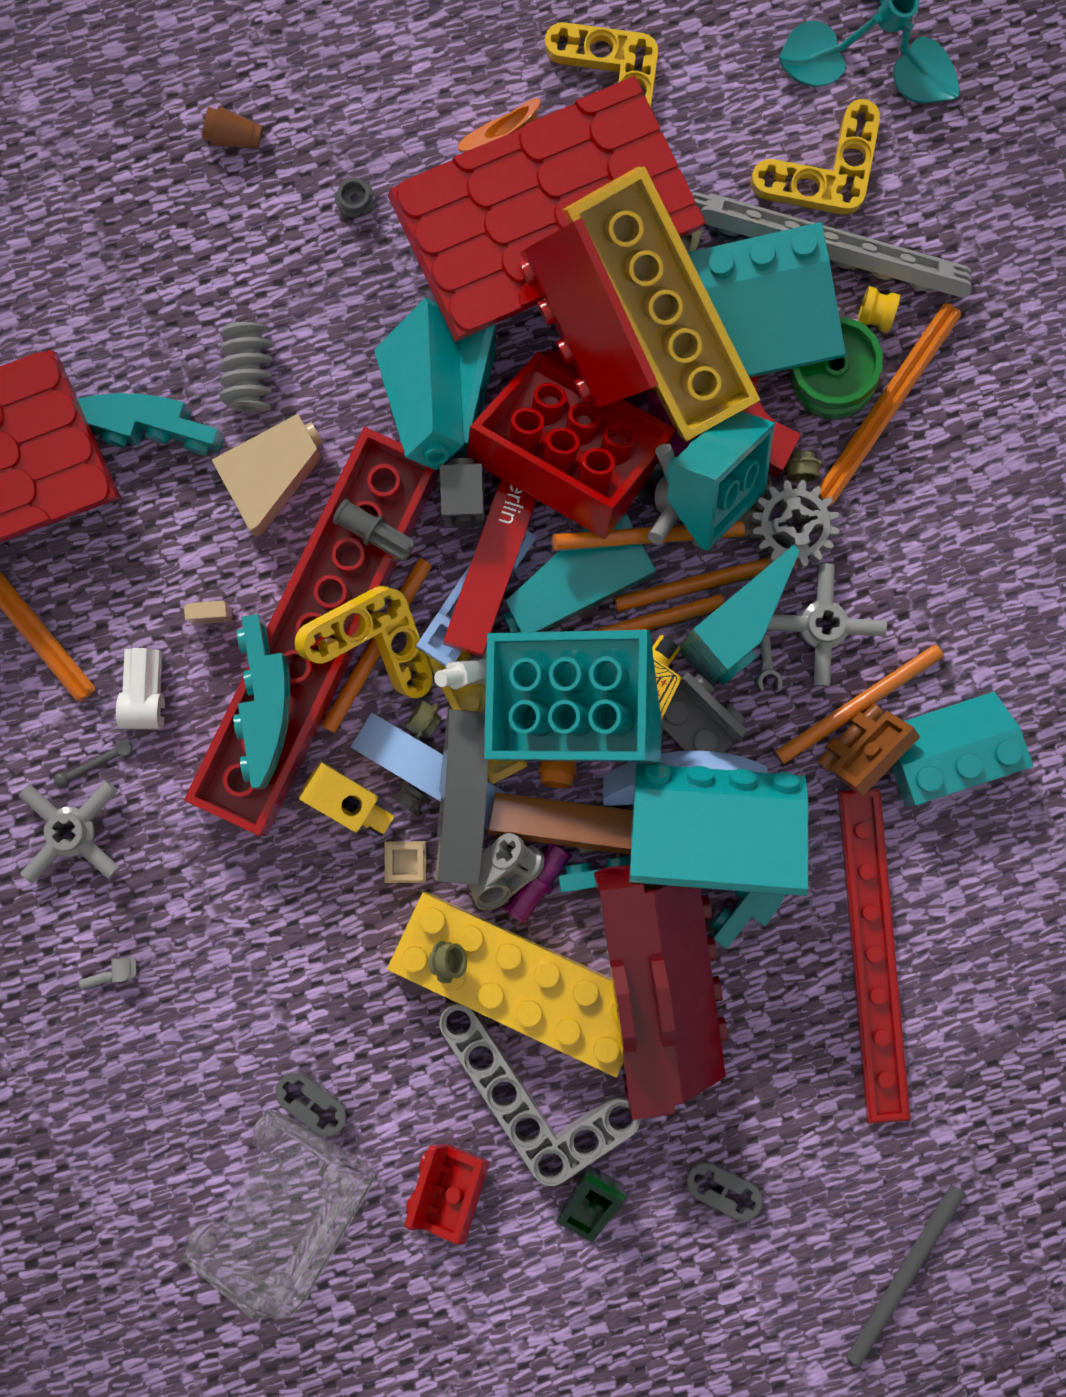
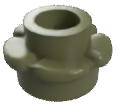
[784,451,823,482]
[405,700,441,739]
[428,941,467,983]

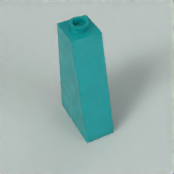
[374,297,464,470]
[502,514,656,633]

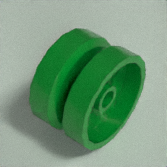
[791,317,883,420]

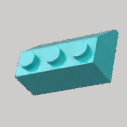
[452,324,497,458]
[665,411,775,551]
[892,691,1034,807]

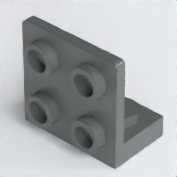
[661,672,748,753]

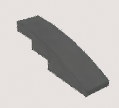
[435,709,489,885]

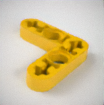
[545,22,658,107]
[750,99,880,215]
[294,586,433,698]

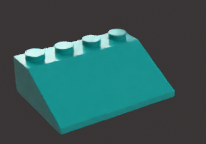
[688,222,846,378]
[679,545,800,686]
[484,630,661,762]
[629,763,808,896]

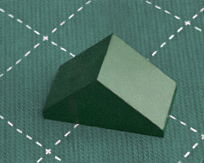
[556,1165,627,1242]

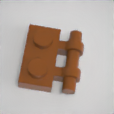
[817,703,920,796]

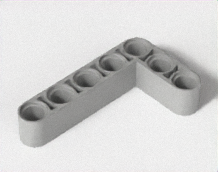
[439,1002,640,1186]

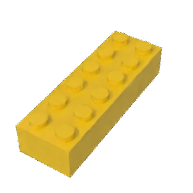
[562,166,760,441]
[387,891,624,1078]

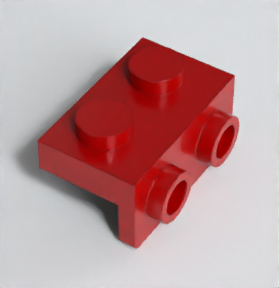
[404,1144,490,1245]

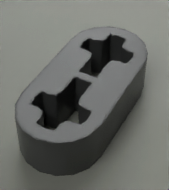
[275,1071,348,1136]
[686,1160,763,1221]

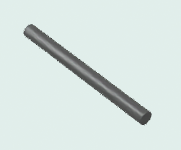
[846,1184,966,1367]

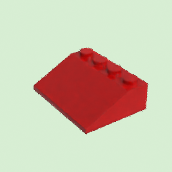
[518,218,659,408]
[466,352,677,539]

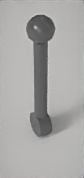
[54,740,133,788]

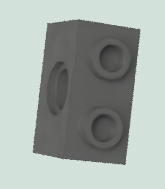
[440,458,485,528]

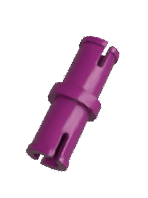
[504,844,572,924]

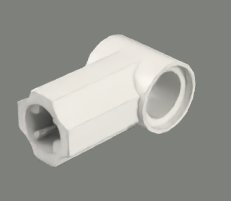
[116,648,165,730]

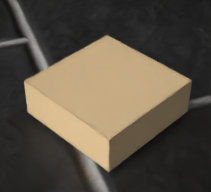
[184,601,233,625]
[385,841,426,883]

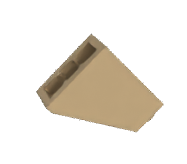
[212,414,323,537]

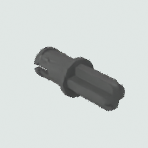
[333,499,415,561]

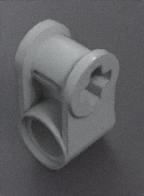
[467,833,545,910]

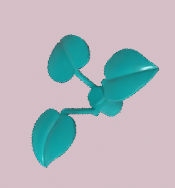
[778,0,959,104]

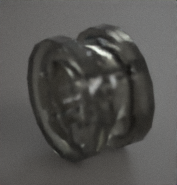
[390,780,432,817]

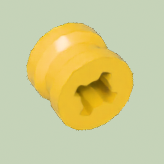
[857,286,900,334]

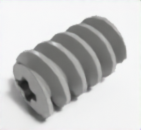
[220,322,273,412]

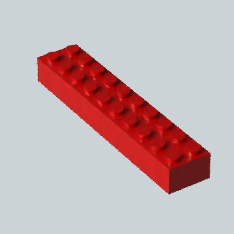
[184,426,440,836]

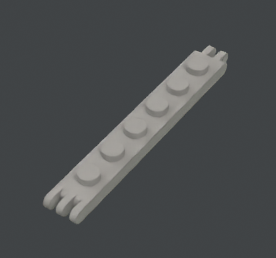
[692,192,972,298]

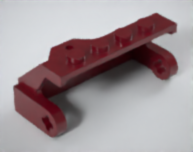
[594,866,728,1120]

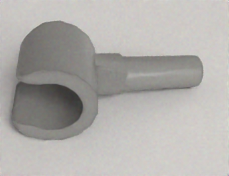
[755,635,783,692]
[79,957,136,990]

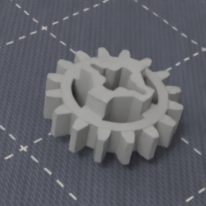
[749,480,840,569]

